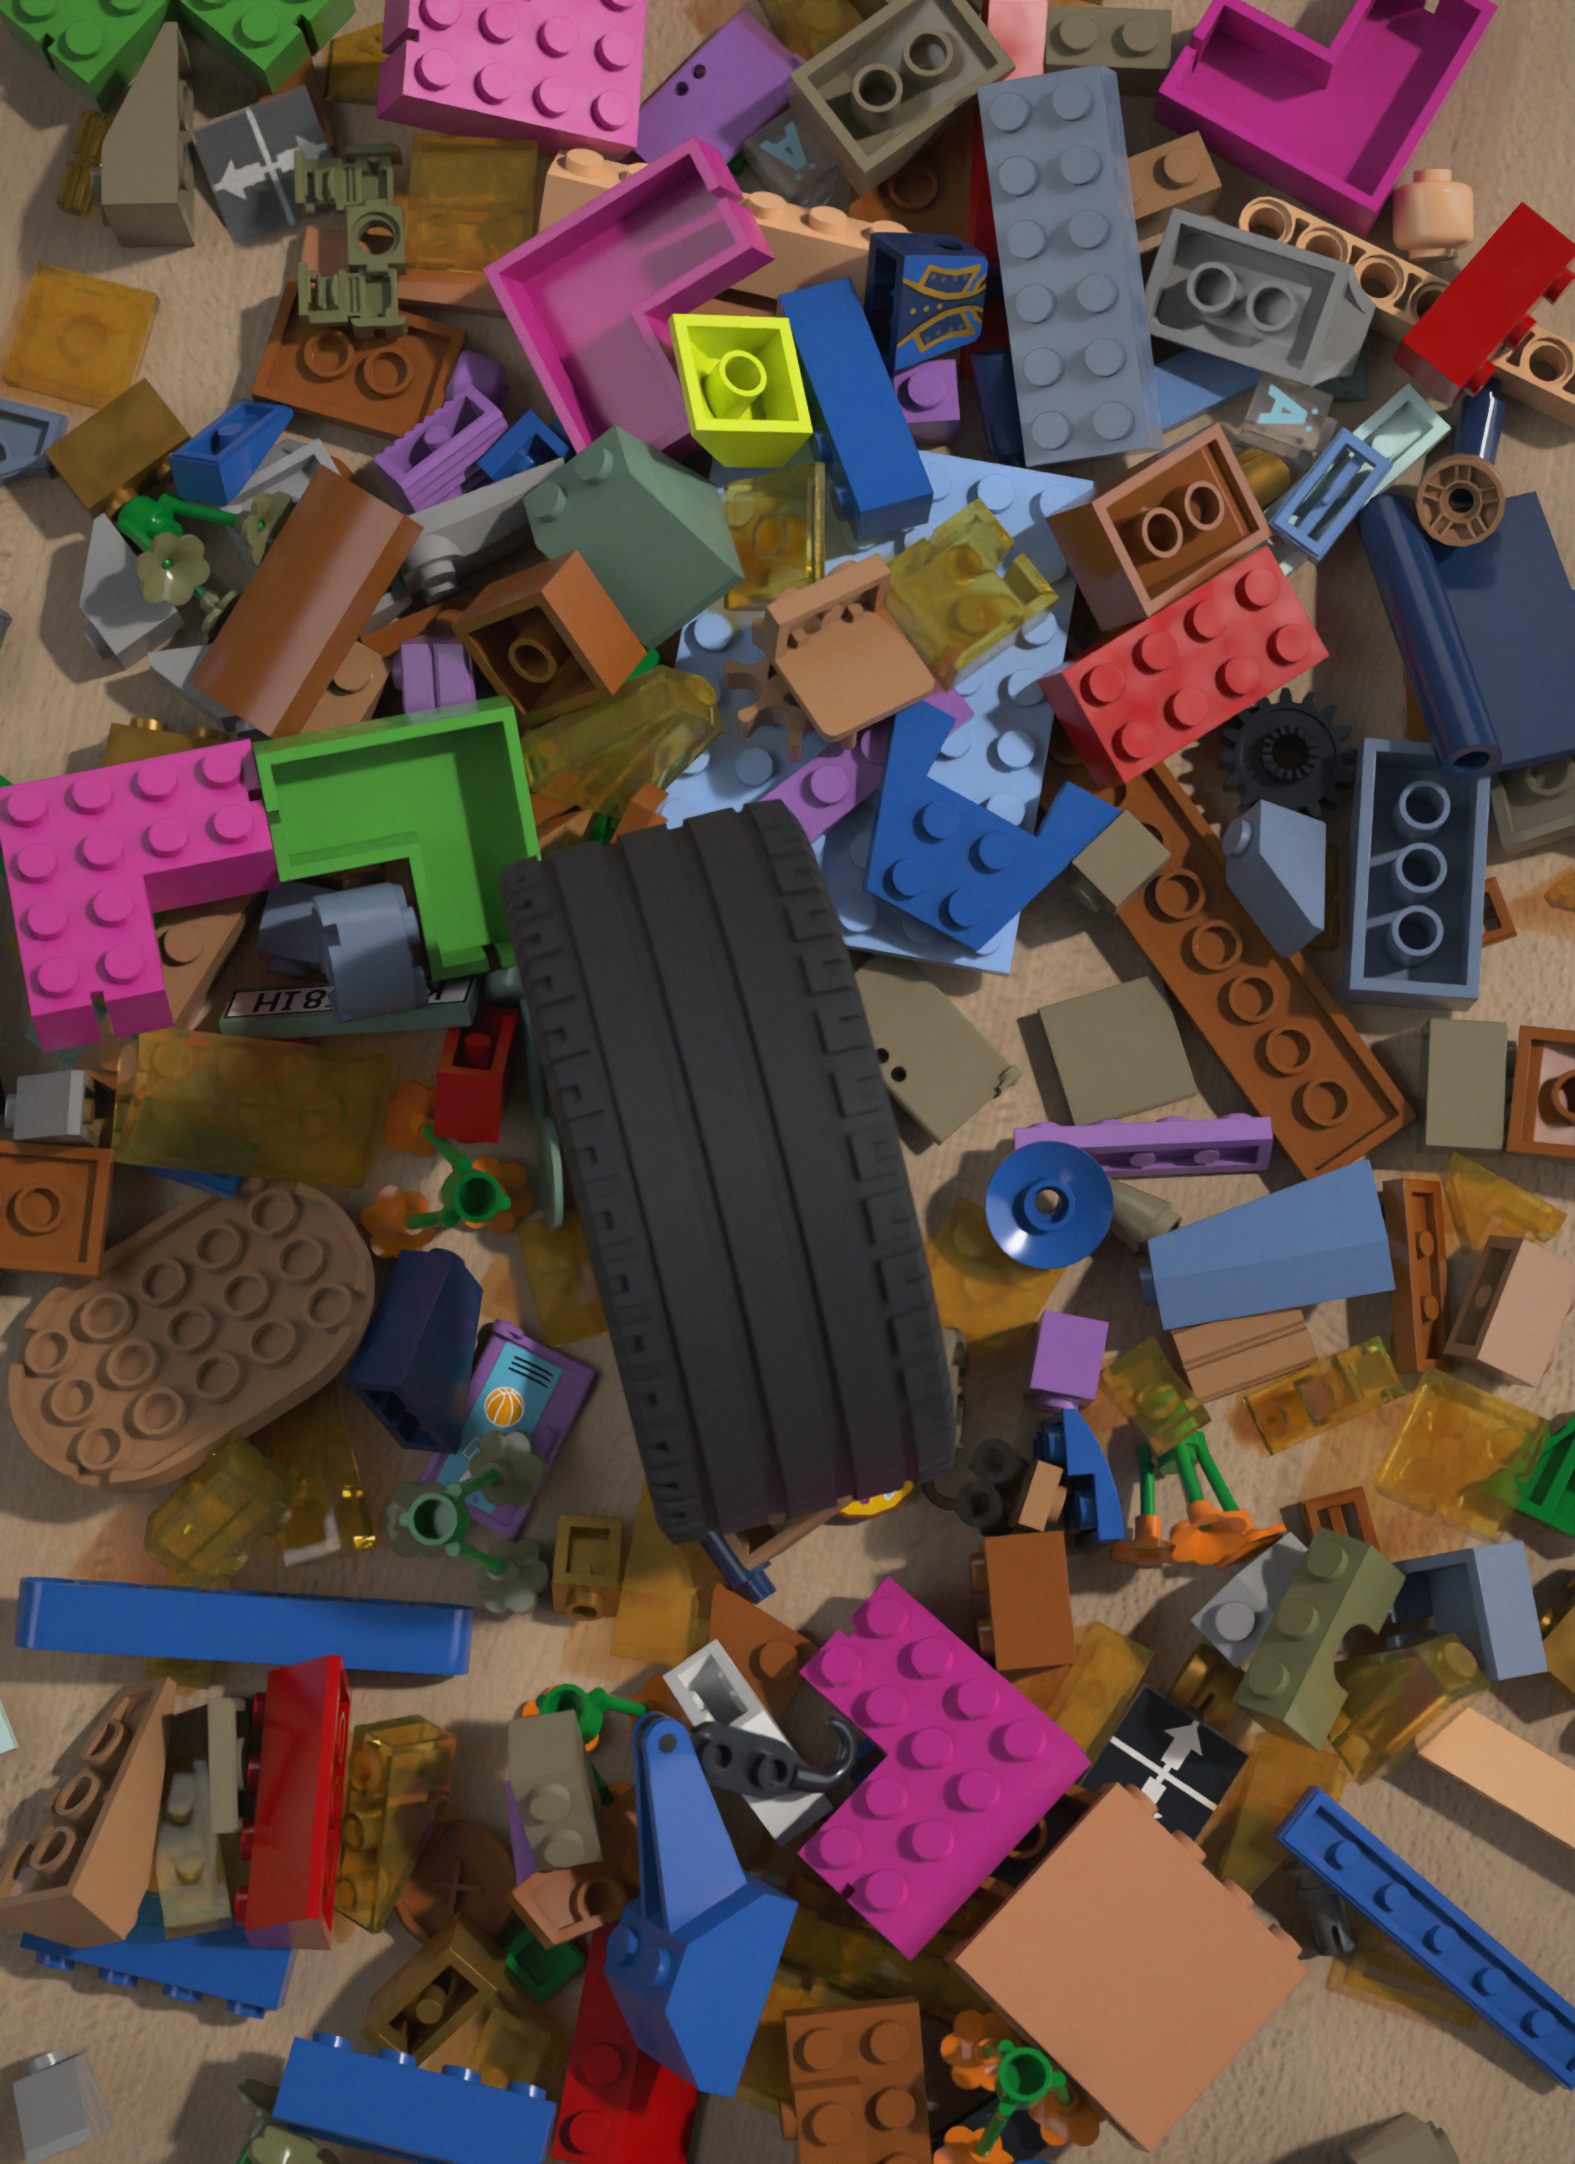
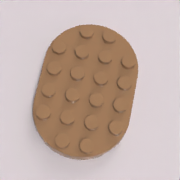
[8,1177,375,1493]

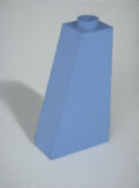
[1139,1159,1396,1330]

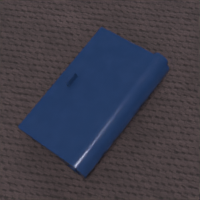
[1355,491,1575,780]

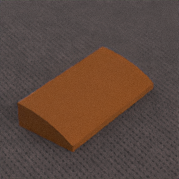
[189,464,424,739]

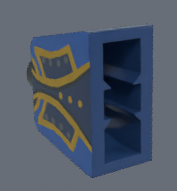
[864,232,1004,370]

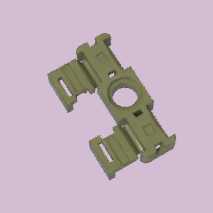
[294,143,409,339]

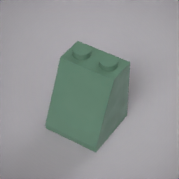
[522,425,745,650]

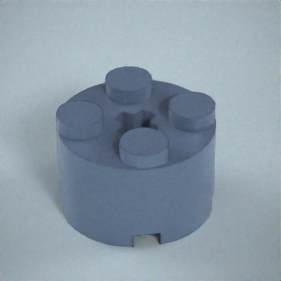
[311,882,429,1024]

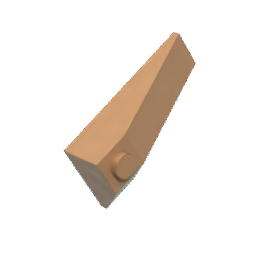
[0,1676,177,1949]

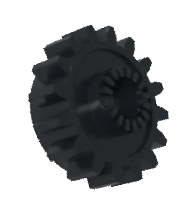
[1216,687,1358,820]

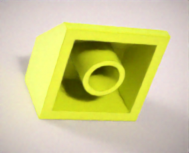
[668,314,813,468]

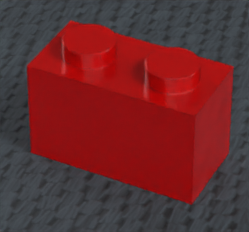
[434,1005,518,1144]

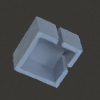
[1383,1540,1548,1696]

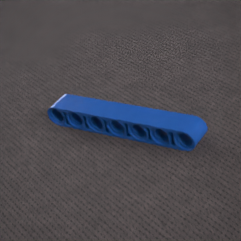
[14,1577,474,1675]

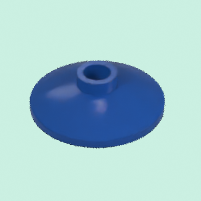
[984,1140,1114,1269]

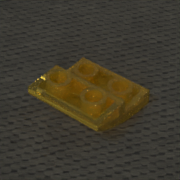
[406,133,539,274]

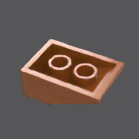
[1045,422,1273,631]
[1506,1025,1575,1166]

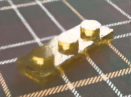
[153,1740,233,1940]

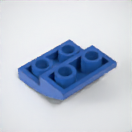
[1032,1408,1125,1549]

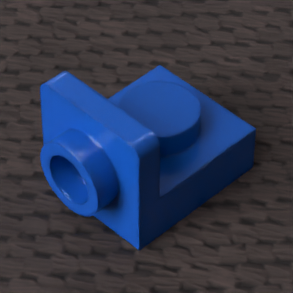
[477,409,576,482]

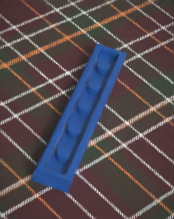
[1271,1785,1575,2091]

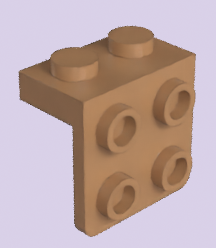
[760,553,935,742]

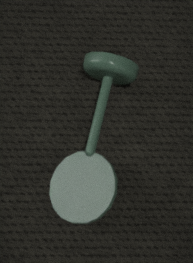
[481,966,563,1232]

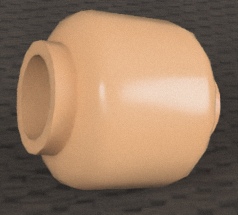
[1392,169,1473,262]

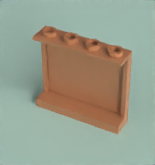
[943,1782,1311,2153]

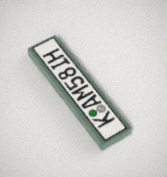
[219,973,483,1042]

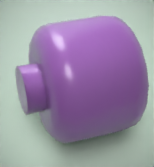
[445,349,510,410]

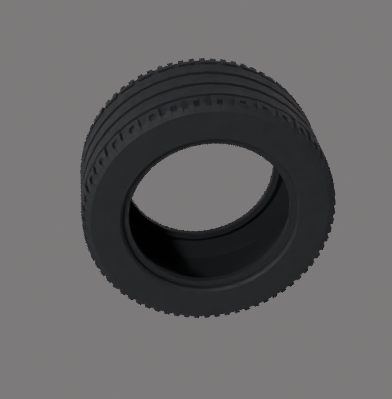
[498,799,957,1545]

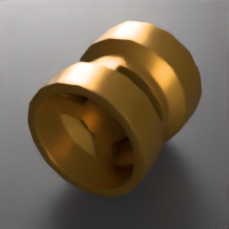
[1166,1642,1246,1733]

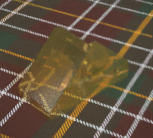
[1438,1152,1568,1256]
[1098,1336,1212,1457]

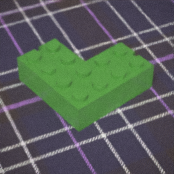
[0,0,357,113]
[252,695,542,982]

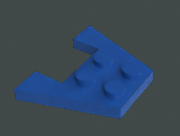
[862,700,1123,951]

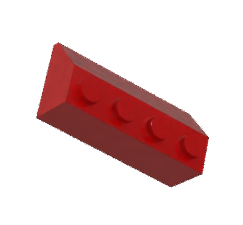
[235,1655,352,1950]
[551,1921,699,2164]

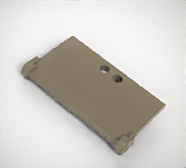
[855,953,1023,1146]

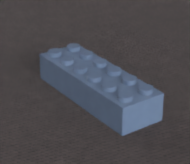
[977,64,1164,469]

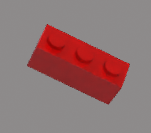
[1392,202,1575,408]

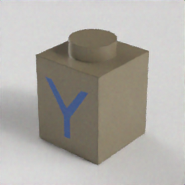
[1068,809,1172,918]

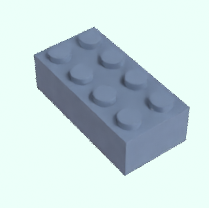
[1340,738,1491,1012]

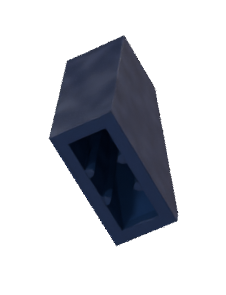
[345,1248,483,1454]

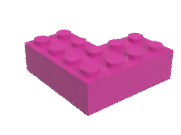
[376,0,647,162]
[1152,0,1498,238]
[483,136,776,462]
[0,739,281,1053]
[797,1576,1091,1961]

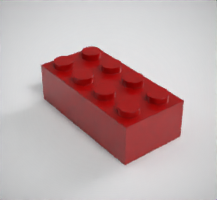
[1036,545,1330,790]

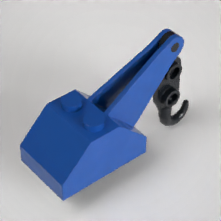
[603,1711,857,2098]

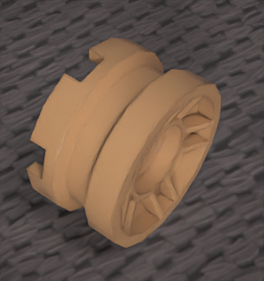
[1416,453,1507,547]

